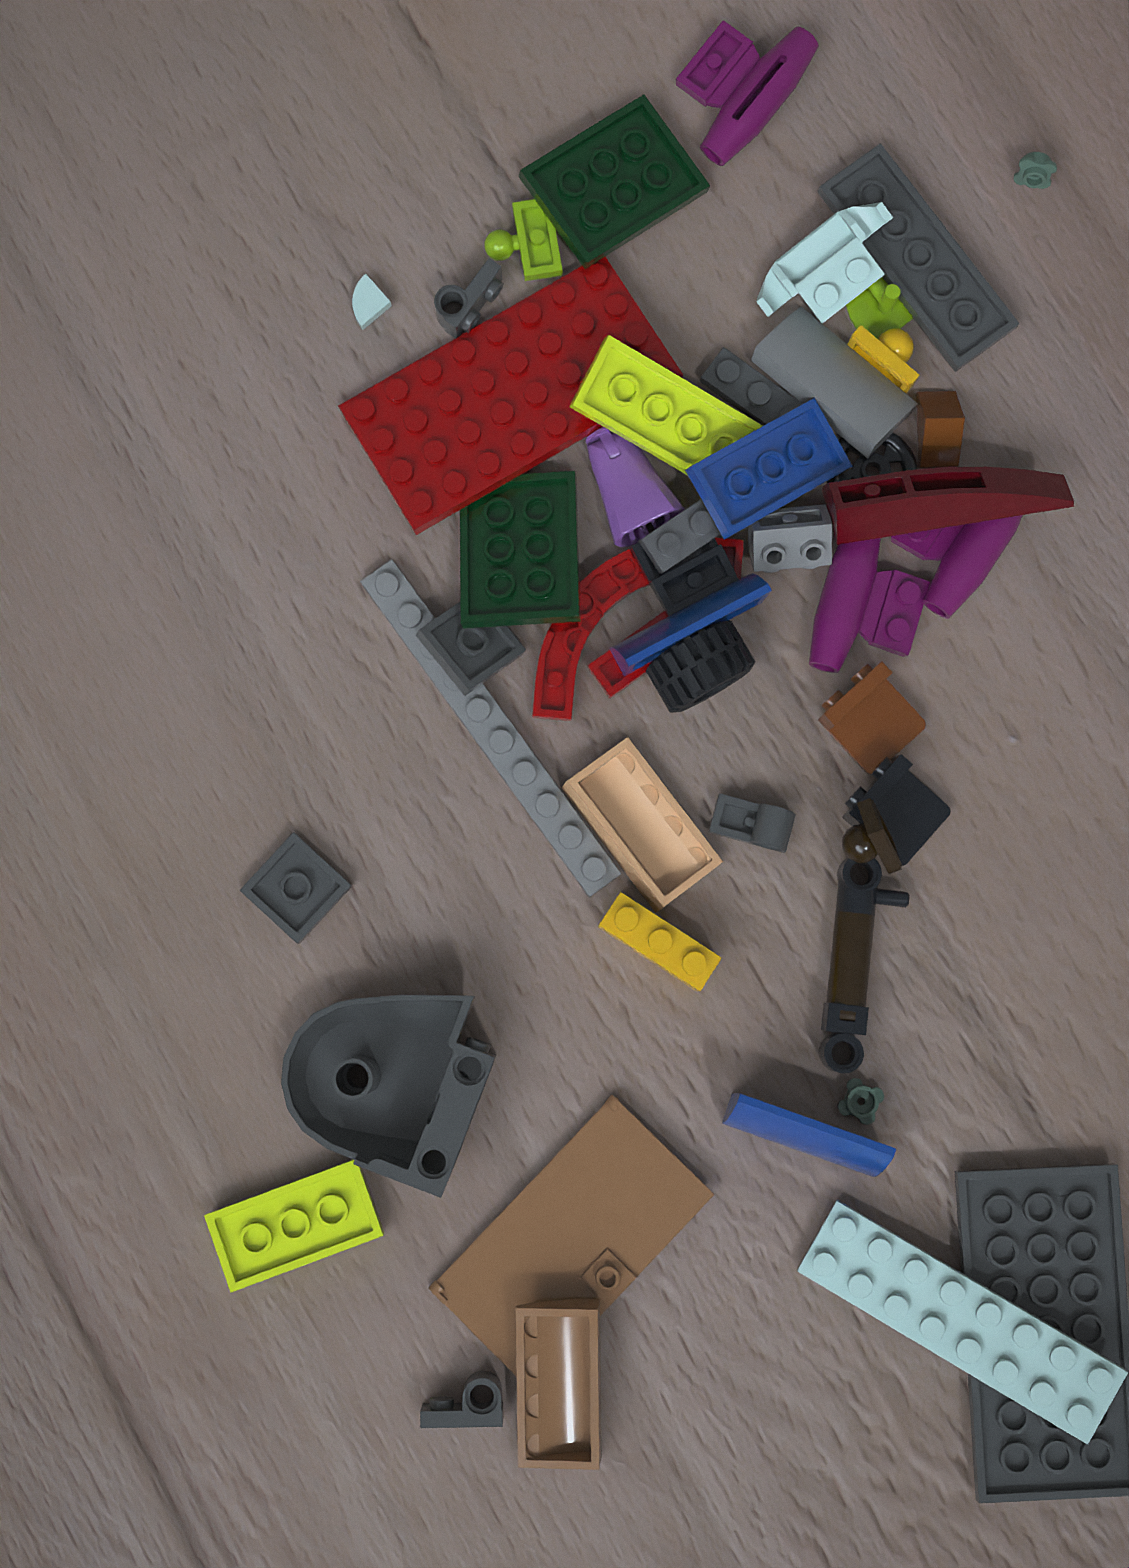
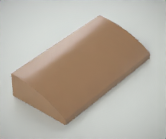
[516,1299,602,1470]

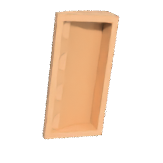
[561,737,723,913]

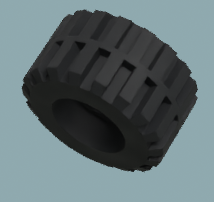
[646,620,756,713]

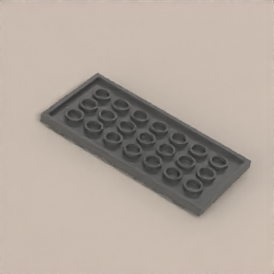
[954,1163,1129,1504]

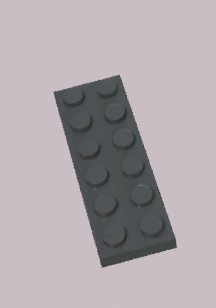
[818,143,1020,372]

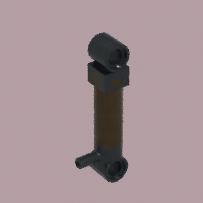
[819,858,910,1074]

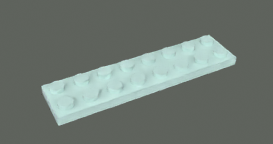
[797,1200,1128,1445]

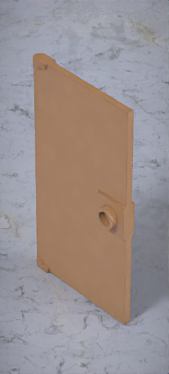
[428,1095,715,1376]

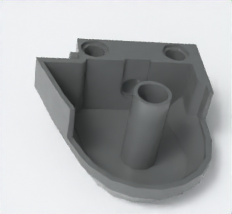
[281,995,496,1198]

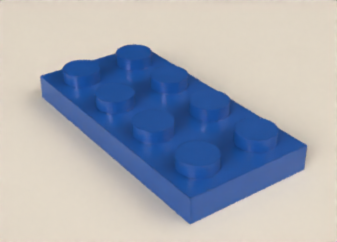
[685,398,852,540]

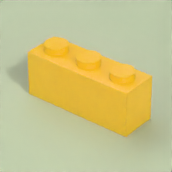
[598,892,722,992]

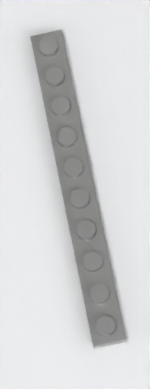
[360,559,621,898]

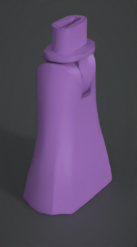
[586,427,685,547]

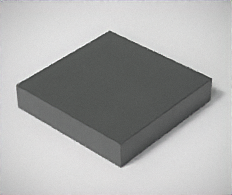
[416,602,526,696]
[239,832,352,944]

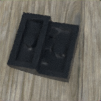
[629,538,739,616]

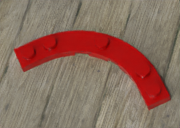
[532,538,744,721]

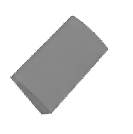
[751,307,918,459]

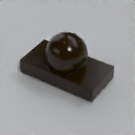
[842,798,902,874]

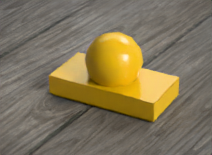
[847,325,920,394]

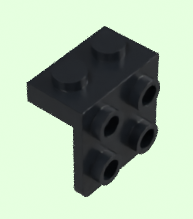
[842,754,951,866]

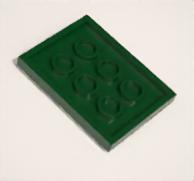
[519,94,710,269]
[460,471,581,629]

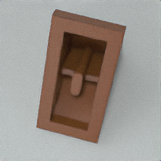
[916,391,965,469]

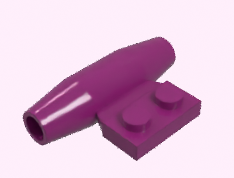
[676,20,819,166]
[891,515,1023,619]
[809,538,930,673]

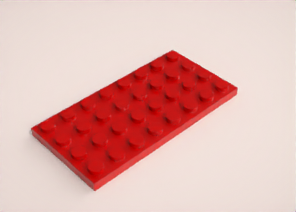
[338,256,683,535]

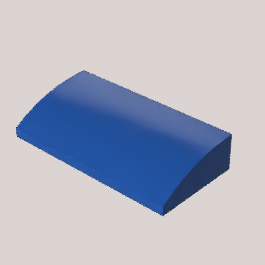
[610,573,772,676]
[722,1093,896,1177]

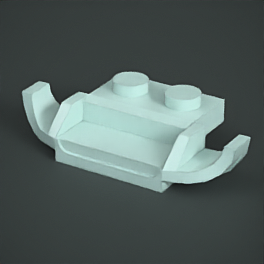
[756,202,893,324]

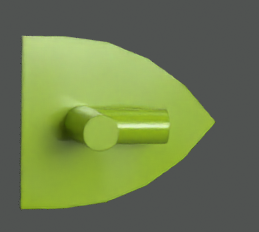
[846,277,914,339]

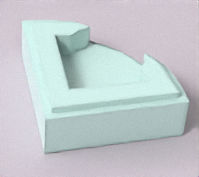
[352,274,392,330]

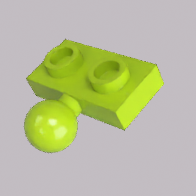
[484,199,563,281]

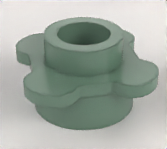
[1013,152,1057,189]
[838,1078,884,1125]

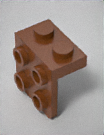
[818,661,926,775]

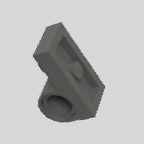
[420,1370,504,1428]

